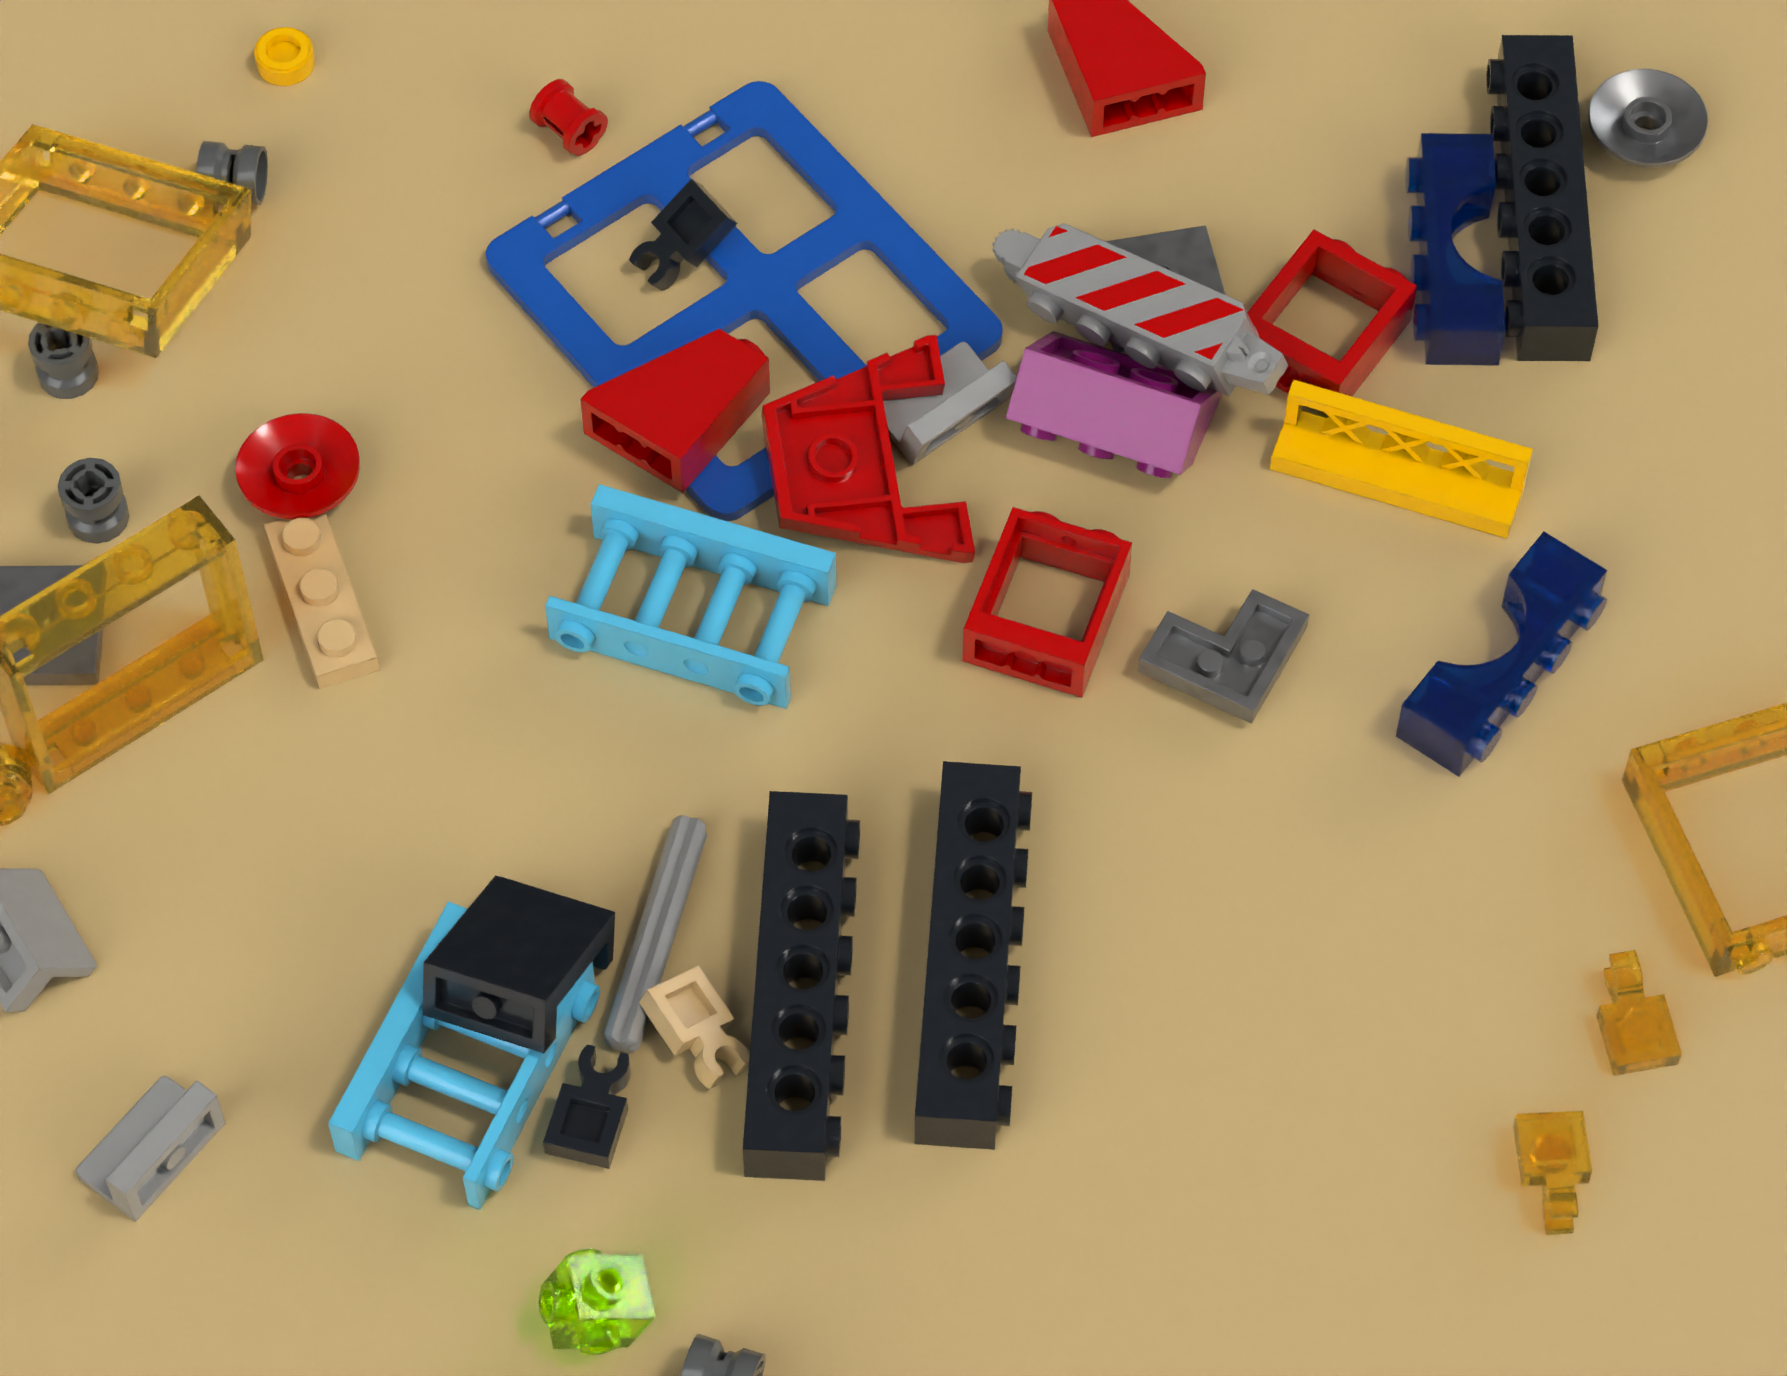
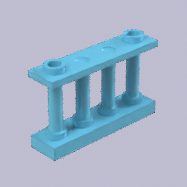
[545,484,837,709]
[328,901,600,1210]

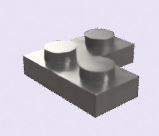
[1138,589,1309,724]

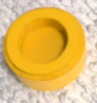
[254,27,315,86]

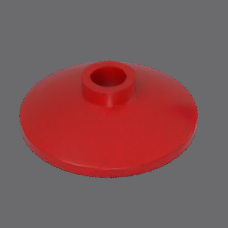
[235,413,360,520]

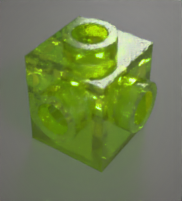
[538,1249,656,1355]

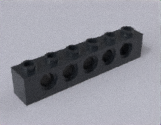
[1486,35,1599,361]
[914,761,1032,1150]
[743,791,860,1181]

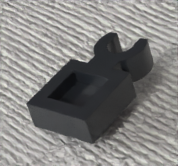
[629,179,738,291]
[543,1044,631,1169]

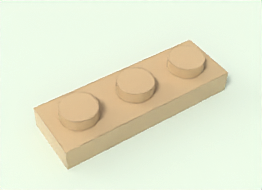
[264,512,380,689]

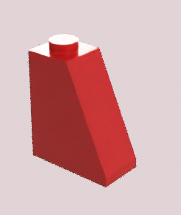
[1047,0,1206,137]
[580,329,770,493]

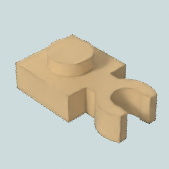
[639,966,750,1089]

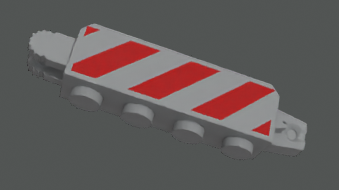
[992,223,1288,396]

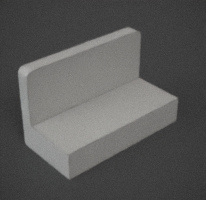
[883,342,1017,465]
[0,868,97,1012]
[76,1076,226,1222]

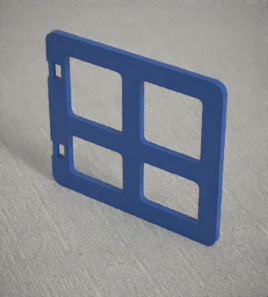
[486,81,1003,521]

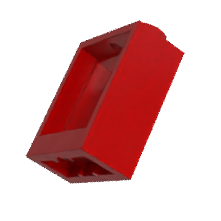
[1247,229,1417,416]
[962,507,1132,698]

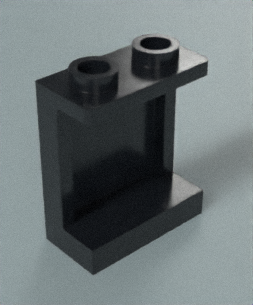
[423,875,615,1054]

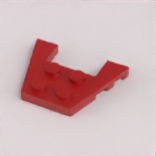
[761,335,975,563]

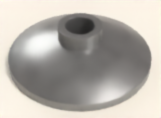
[1588,69,1708,168]

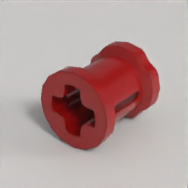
[529,79,608,156]

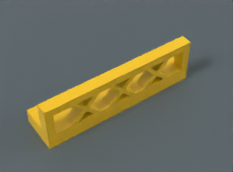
[1270,380,1533,539]

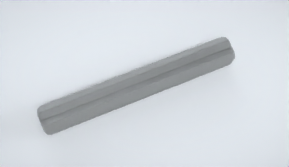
[604,815,707,1053]

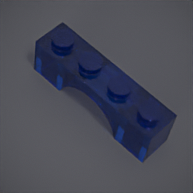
[1405,133,1506,366]
[1396,531,1607,777]

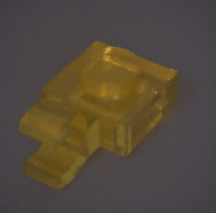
[1596,950,1682,1076]
[1513,1111,1592,1235]

